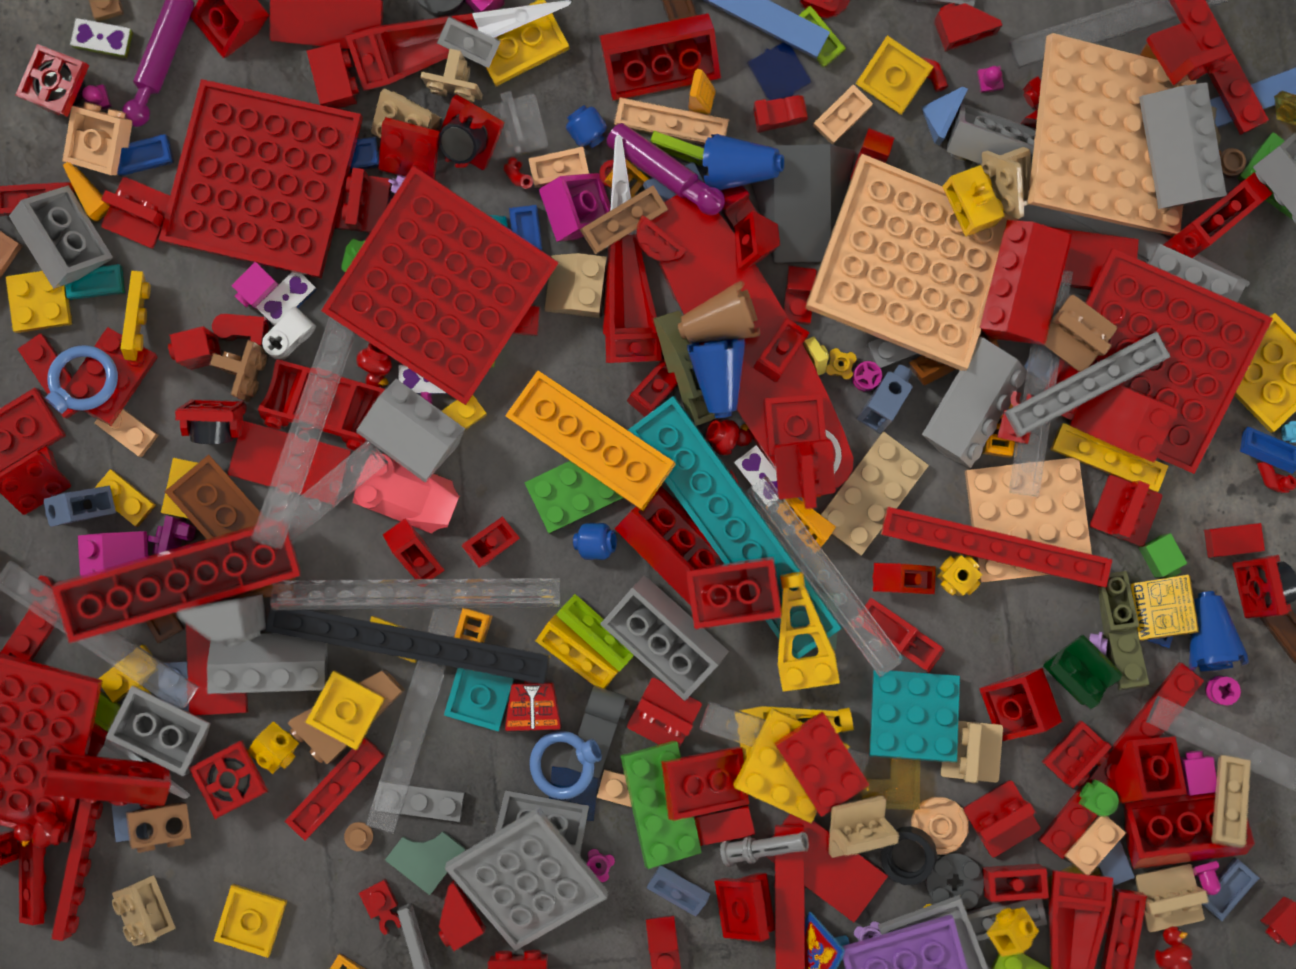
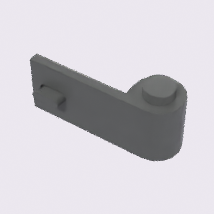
[567,685,630,779]

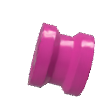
[852,361,882,392]
[1205,676,1241,705]

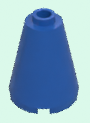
[703,134,785,190]
[687,339,745,418]
[1189,591,1249,672]

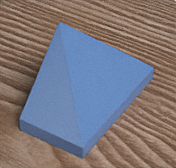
[921,87,968,146]

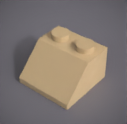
[545,253,607,318]

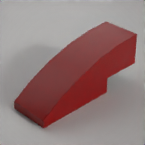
[854,598,945,673]

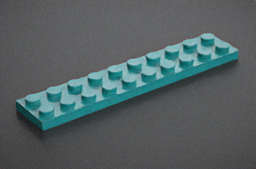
[628,396,842,659]

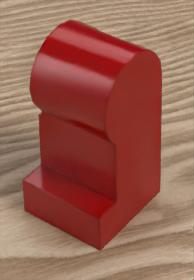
[753,95,808,133]
[212,314,270,347]

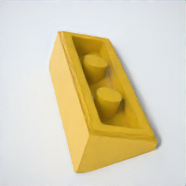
[535,614,618,689]

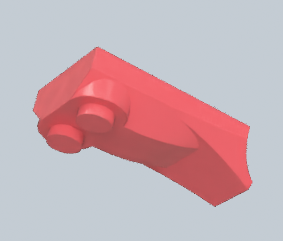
[352,450,460,534]

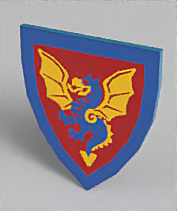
[804,912,849,969]

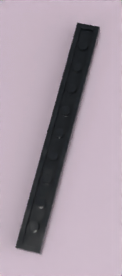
[266,603,551,684]

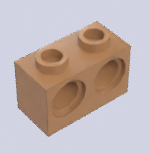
[125,802,191,853]

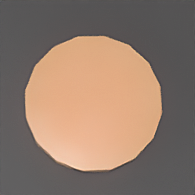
[911,797,969,855]

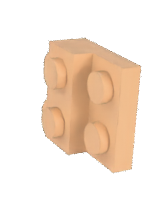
[63,102,132,175]

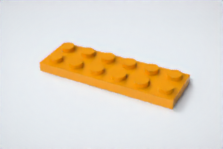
[505,371,676,511]

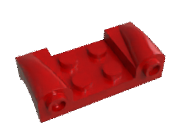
[258,359,385,452]

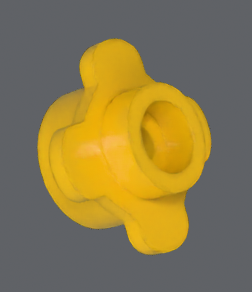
[826,348,857,379]

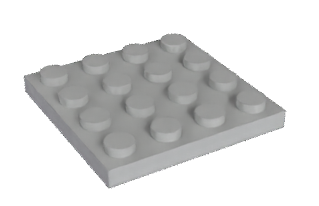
[445,807,608,951]

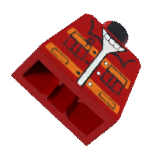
[505,680,562,731]

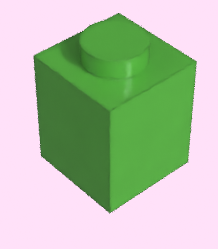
[1138,533,1188,578]

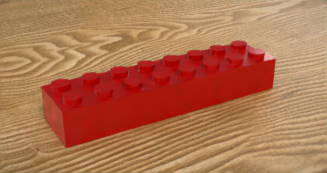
[51,517,301,643]

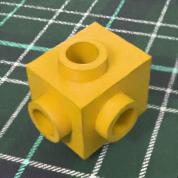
[937,555,983,596]
[248,721,299,774]
[986,907,1039,957]

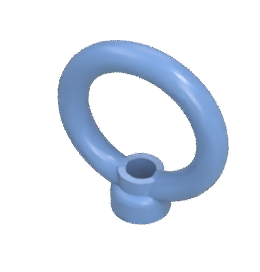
[45,345,118,414]
[530,731,602,799]

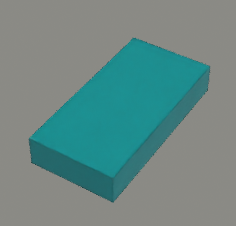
[65,264,125,300]

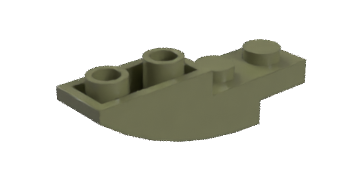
[653,310,716,426]
[1098,571,1149,691]

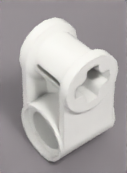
[262,306,316,360]

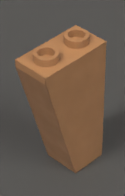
[288,670,405,764]

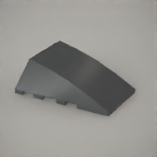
[752,144,855,264]

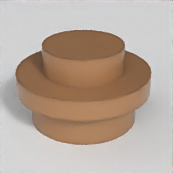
[1220,148,1246,177]
[344,822,373,851]

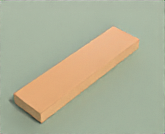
[614,98,729,145]

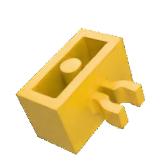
[942,165,1005,237]

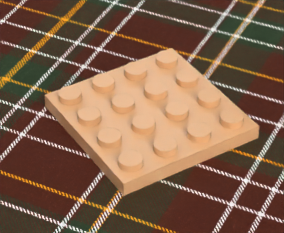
[965,458,1092,583]

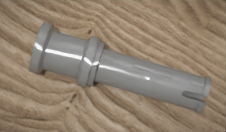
[720,832,809,867]

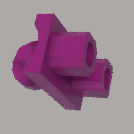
[147,516,196,554]

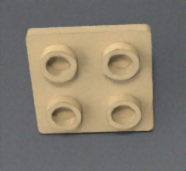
[420,49,483,103]
[371,89,441,138]
[981,147,1031,219]
[941,720,1003,783]
[828,796,899,857]
[1135,863,1208,932]
[112,875,176,946]

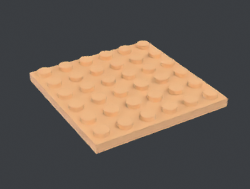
[1028,33,1197,236]
[805,154,1018,371]

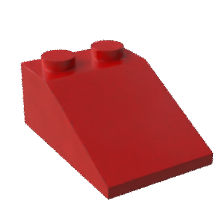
[1070,384,1179,463]
[686,556,782,629]

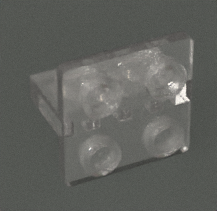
[482,91,548,161]

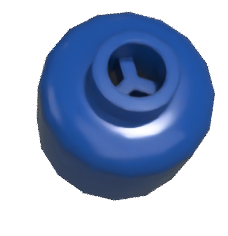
[566,105,607,148]
[573,523,617,560]

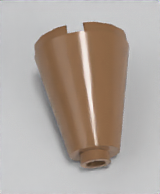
[678,281,760,343]

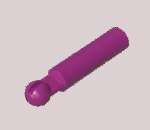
[122,0,195,127]
[607,123,725,215]

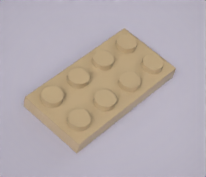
[821,432,929,556]

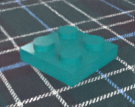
[444,668,514,731]

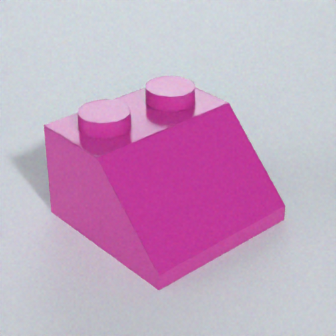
[539,173,611,242]
[78,531,148,576]

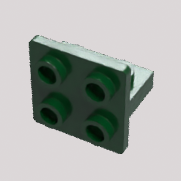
[1043,635,1123,710]

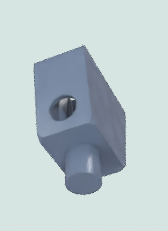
[857,365,913,434]
[44,486,116,527]

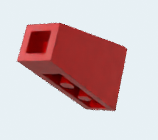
[1163,172,1272,258]

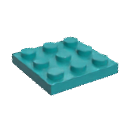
[869,669,960,763]

